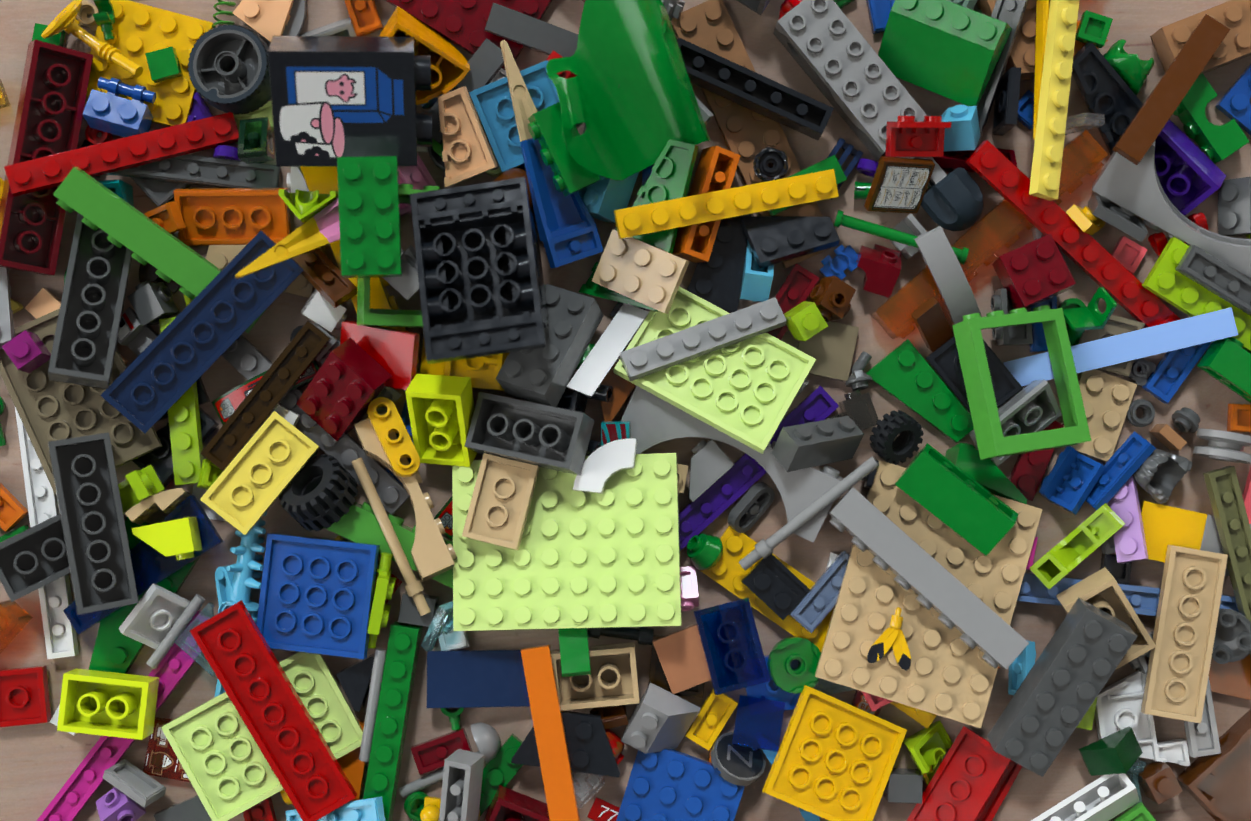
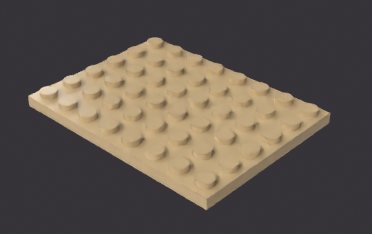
[814,460,1043,729]

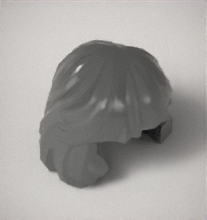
[1133,449,1192,504]

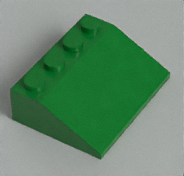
[878,0,1012,106]

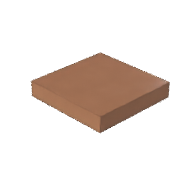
[652,621,725,694]

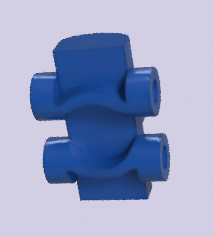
[819,244,858,280]

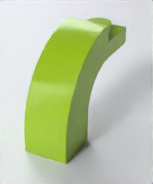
[118,465,165,515]
[1029,503,1125,589]

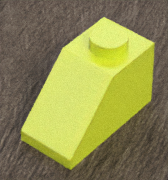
[132,517,202,560]

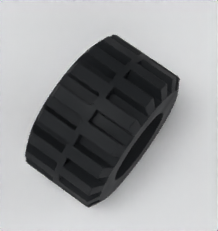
[279,454,358,531]

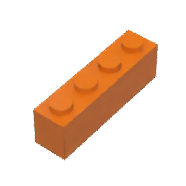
[672,145,741,263]

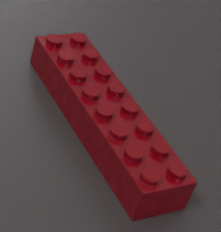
[0,40,93,276]

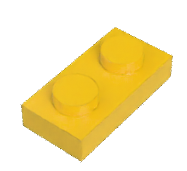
[685,687,738,751]

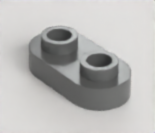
[728,482,775,533]

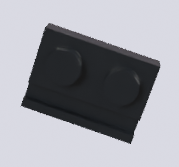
[741,554,811,620]

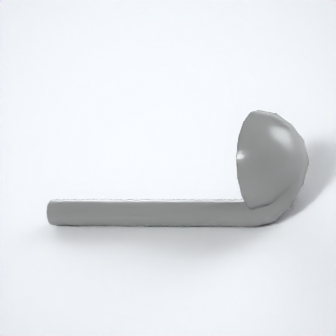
[399,722,501,798]

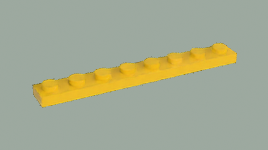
[613,169,839,239]

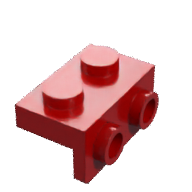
[886,116,951,157]

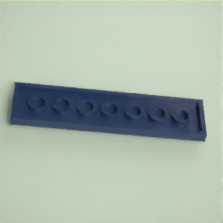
[100,230,304,434]

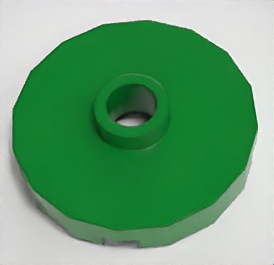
[767,636,821,694]

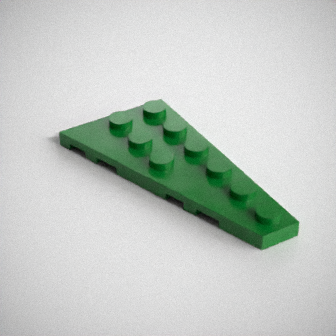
[579,139,699,312]
[89,516,201,674]

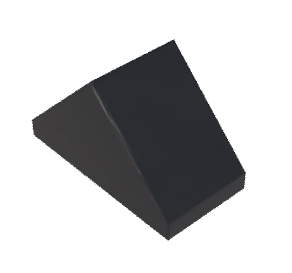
[336,653,375,712]

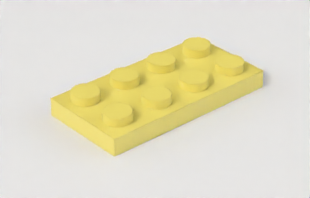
[200,411,319,535]

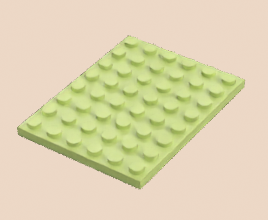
[452,453,682,631]

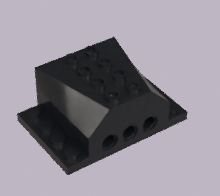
[410,177,547,364]

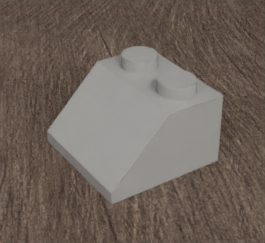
[621,682,700,754]

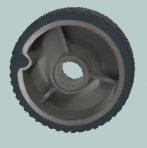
[188,24,271,115]

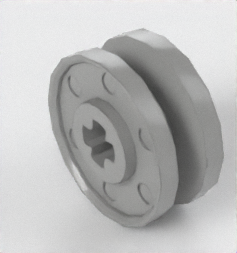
[1193,428,1251,464]

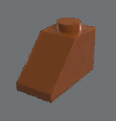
[600,362,636,422]

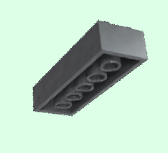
[48,213,133,389]
[48,432,139,615]
[987,598,1137,777]

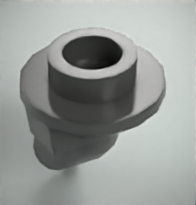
[845,351,873,391]

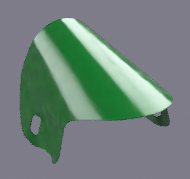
[546,0,710,181]

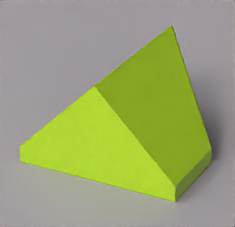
[278,189,338,223]
[903,721,953,786]

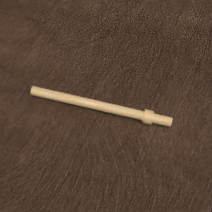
[351,457,431,616]

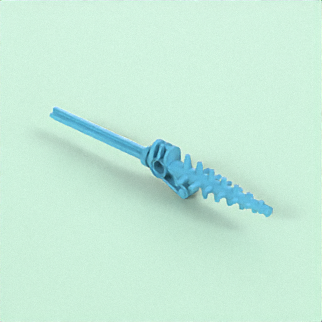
[214,511,267,697]

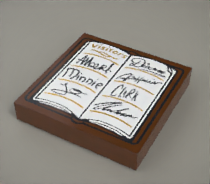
[864,156,935,214]

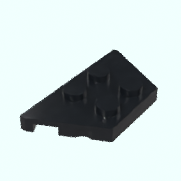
[511,711,620,777]

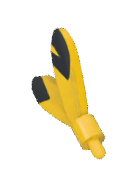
[867,607,911,670]

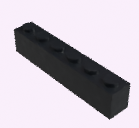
[677,38,834,140]

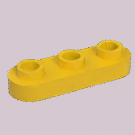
[368,397,420,477]

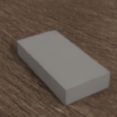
[103,759,166,808]

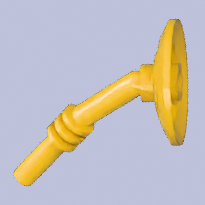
[41,0,143,77]

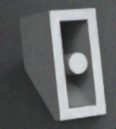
[688,439,735,502]

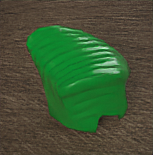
[1103,39,1154,96]

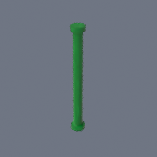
[834,210,969,265]

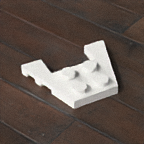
[1095,671,1190,766]

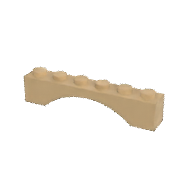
[354,411,457,582]

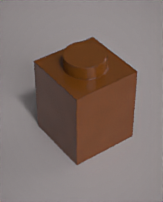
[1134,761,1183,804]

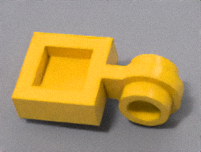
[1066,204,1106,235]

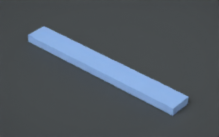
[1003,307,1238,386]

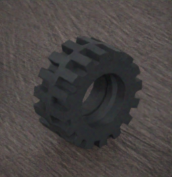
[869,410,924,465]

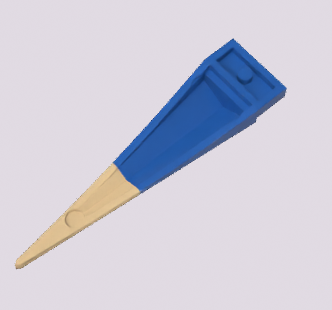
[500,40,604,268]

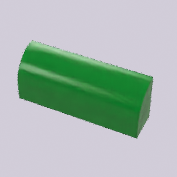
[895,443,1018,556]

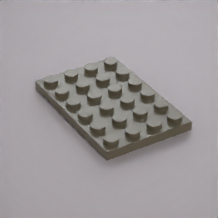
[0,309,163,494]

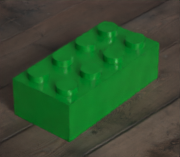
[337,156,402,278]

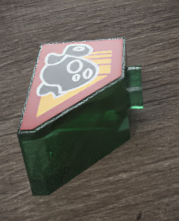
[237,117,275,164]

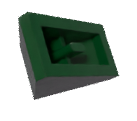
[1079,726,1143,776]

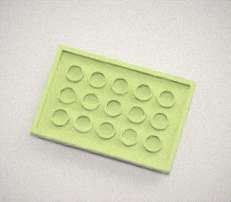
[613,286,816,454]
[161,652,363,821]

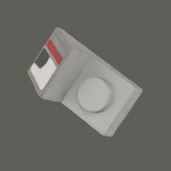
[118,307,158,356]

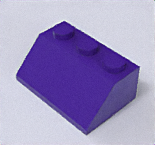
[1154,119,1226,216]

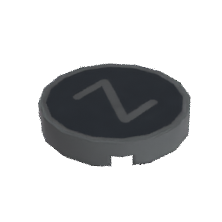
[710,732,766,786]

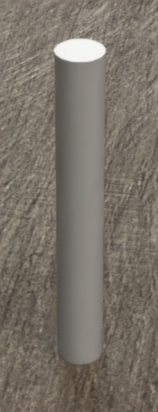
[146,594,205,669]

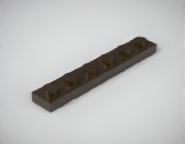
[201,321,332,471]

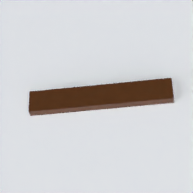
[1112,14,1230,165]

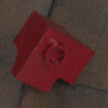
[857,244,901,298]

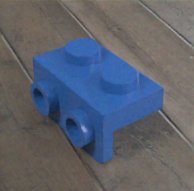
[1039,446,1105,515]

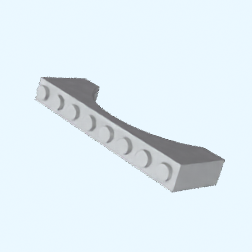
[1092,141,1251,280]
[621,386,843,543]

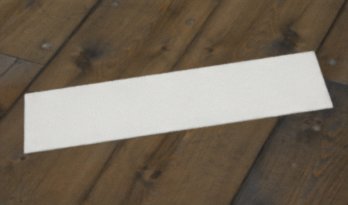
[566,303,649,397]

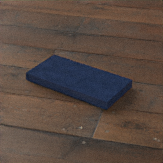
[427,650,530,708]

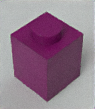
[1,330,51,373]

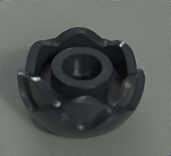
[753,147,788,182]

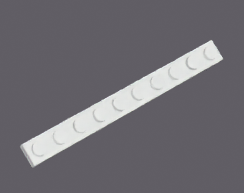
[15,407,79,660]

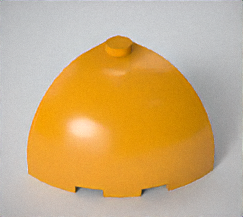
[378,6,470,105]

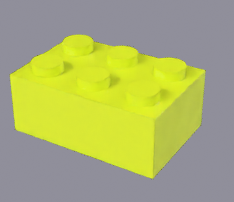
[405,374,477,467]
[57,668,159,740]

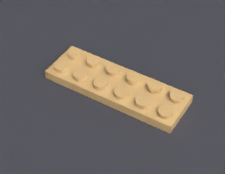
[1141,545,1228,724]

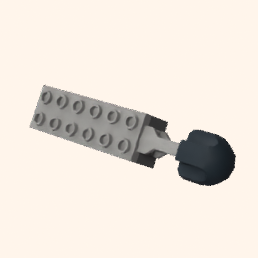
[773,0,984,231]

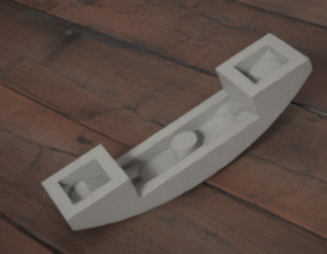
[915,226,982,325]

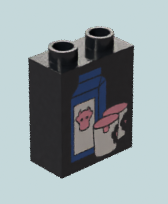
[268,36,433,167]

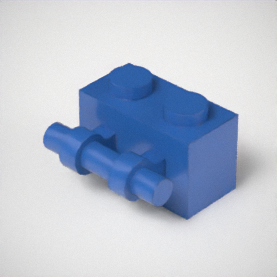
[83,77,156,137]

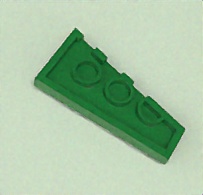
[866,339,974,442]

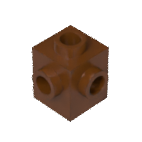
[810,275,856,322]

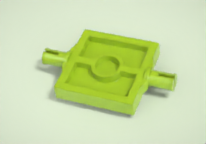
[367,552,396,649]

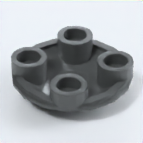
[1212,608,1251,664]

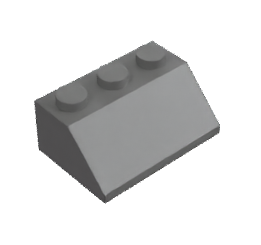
[969,380,1062,467]

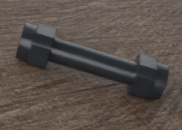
[588,627,654,645]

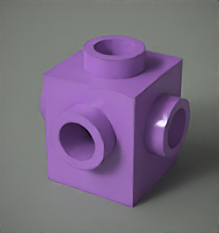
[96,787,146,821]

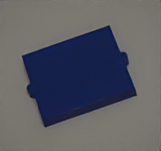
[732,695,786,752]

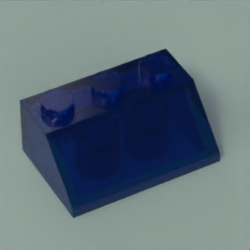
[694,598,771,695]

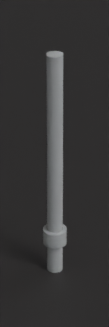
[739,456,879,570]

